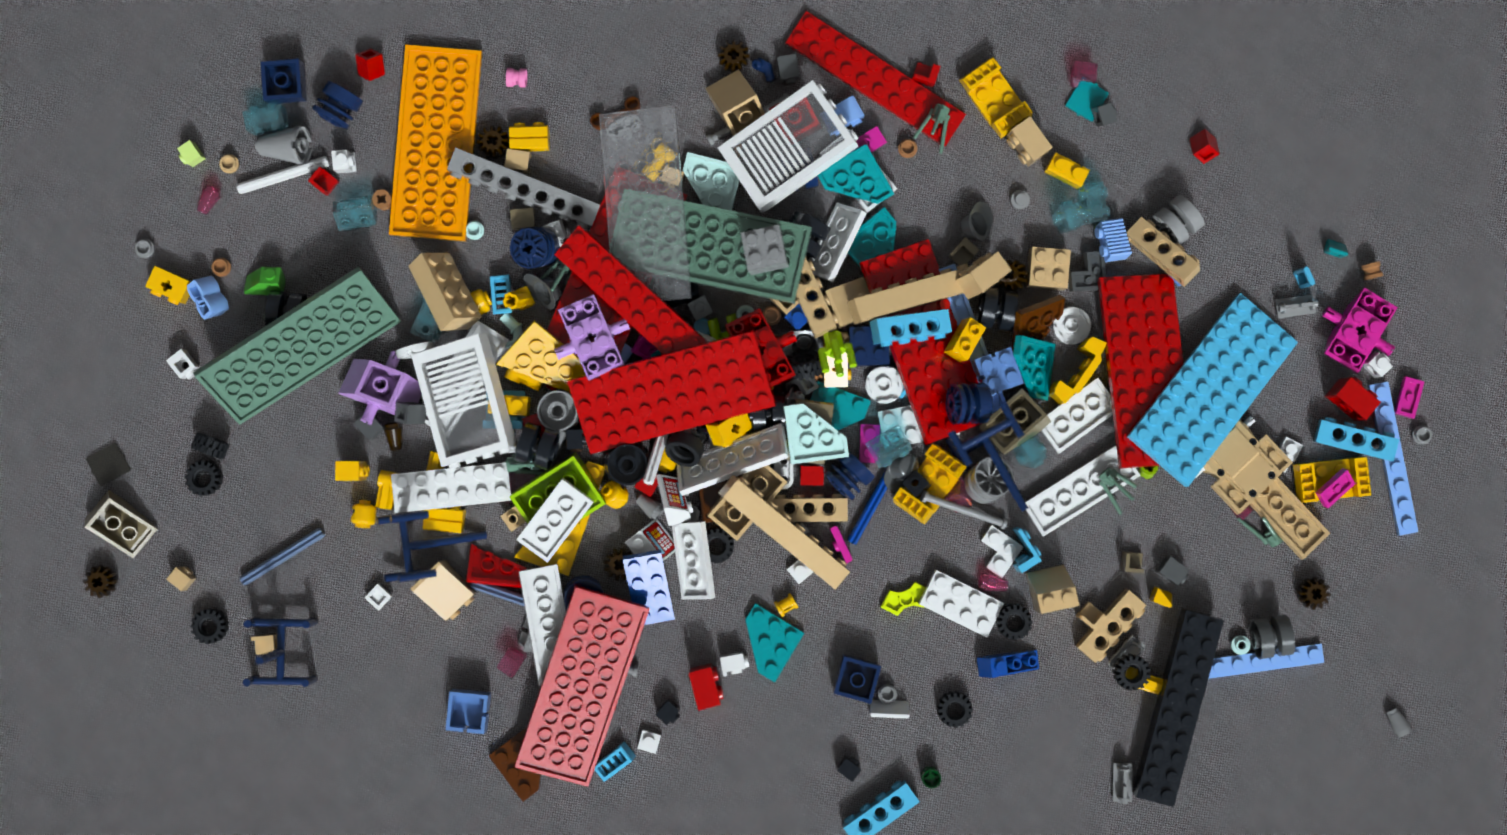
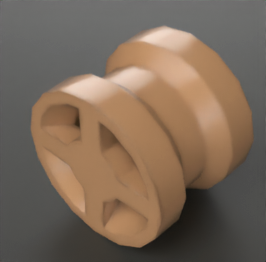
[372,189,392,210]
[1361,261,1384,281]

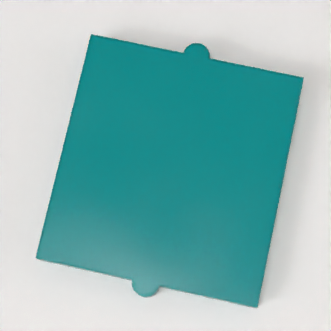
[1065,77,1109,122]

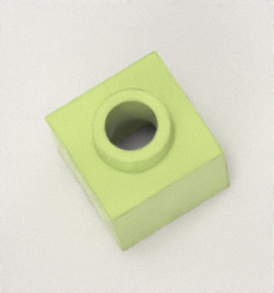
[177,140,206,167]

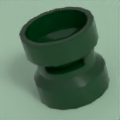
[920,766,941,788]

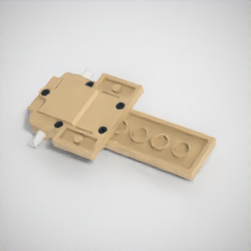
[1195,416,1330,560]

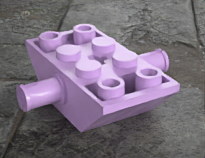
[554,294,630,381]
[338,351,422,425]

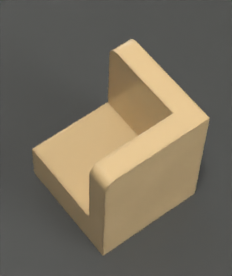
[504,149,532,171]
[1076,601,1107,630]
[251,634,277,655]

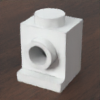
[331,149,357,174]
[166,349,200,380]
[1363,351,1393,378]
[720,652,749,677]

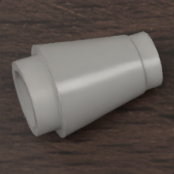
[636,494,664,521]
[1386,708,1412,738]

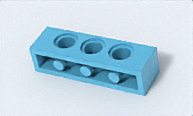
[870,309,952,347]
[1313,417,1400,462]
[842,780,920,835]

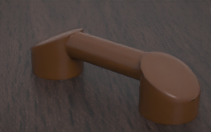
[590,96,641,130]

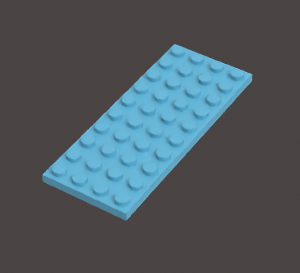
[1127,293,1298,487]

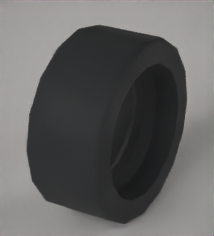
[665,431,704,467]

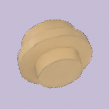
[219,154,239,174]

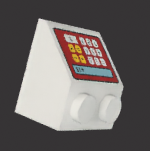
[656,474,693,526]
[625,519,675,561]

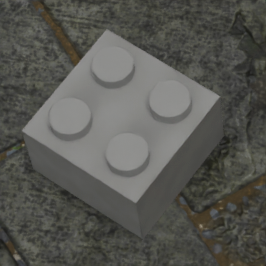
[741,225,789,275]

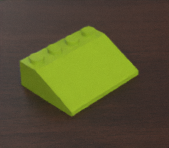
[510,452,606,524]

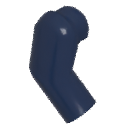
[752,58,775,83]

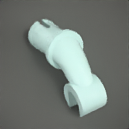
[500,313,523,348]

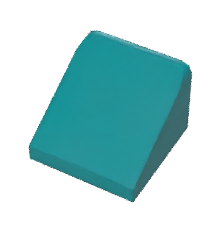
[1323,239,1348,258]

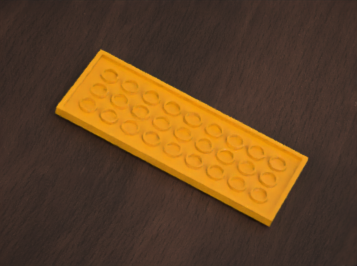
[389,45,482,242]

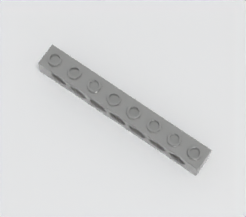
[447,147,600,229]

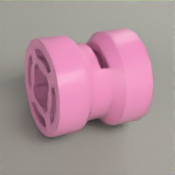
[506,68,527,88]

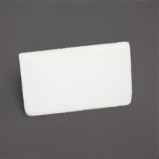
[869,700,909,718]

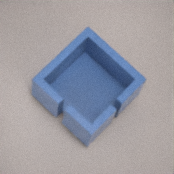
[971,347,1024,395]
[445,689,491,734]

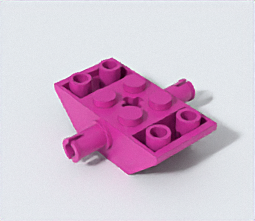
[1322,288,1398,373]

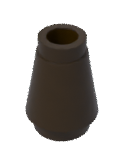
[383,422,403,451]

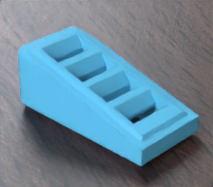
[1293,266,1315,289]
[490,274,513,315]
[594,742,636,782]

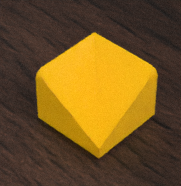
[1149,586,1172,608]

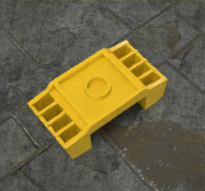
[959,57,1033,139]
[1049,337,1107,405]
[893,444,966,525]
[1293,457,1371,503]

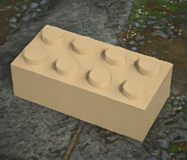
[409,253,482,331]
[706,465,787,541]

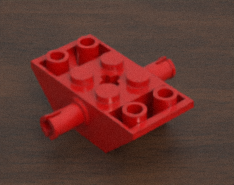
[725,308,797,387]

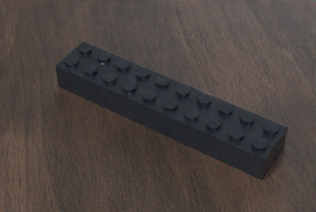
[1132,607,1224,807]

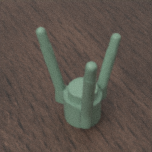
[913,104,950,154]
[540,258,572,291]
[506,453,543,475]
[1098,467,1137,515]
[1236,517,1283,547]

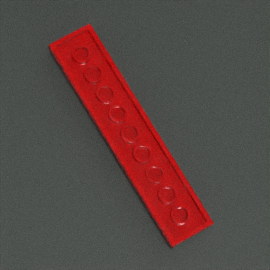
[785,11,966,147]
[554,225,708,354]

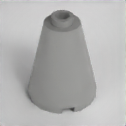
[255,126,312,165]

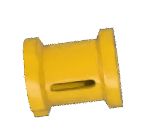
[774,593,799,617]

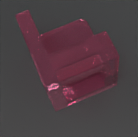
[1070,61,1098,87]
[945,479,972,513]
[497,647,527,678]

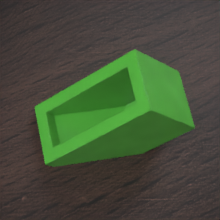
[244,267,286,295]

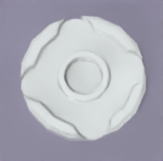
[1052,307,1091,345]
[396,342,435,359]
[865,365,904,404]

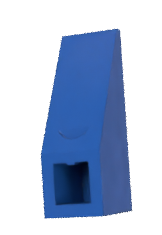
[977,650,1039,678]

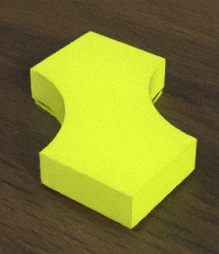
[880,581,926,616]

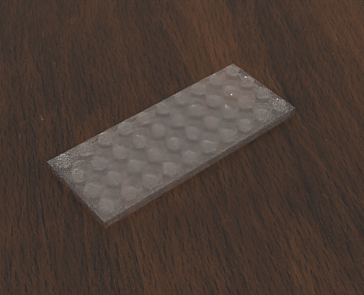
[599,105,692,301]

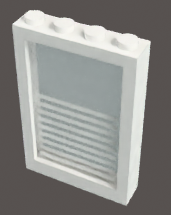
[718,80,858,213]
[411,333,517,469]

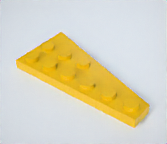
[496,320,586,394]
[515,461,605,576]

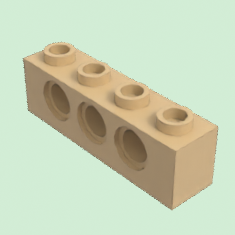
[1126,217,1200,287]
[796,257,838,339]
[772,494,848,522]
[1075,589,1146,663]

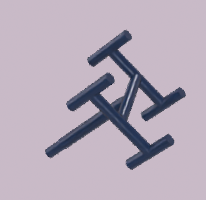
[945,402,1028,512]
[376,510,487,582]
[242,617,318,687]

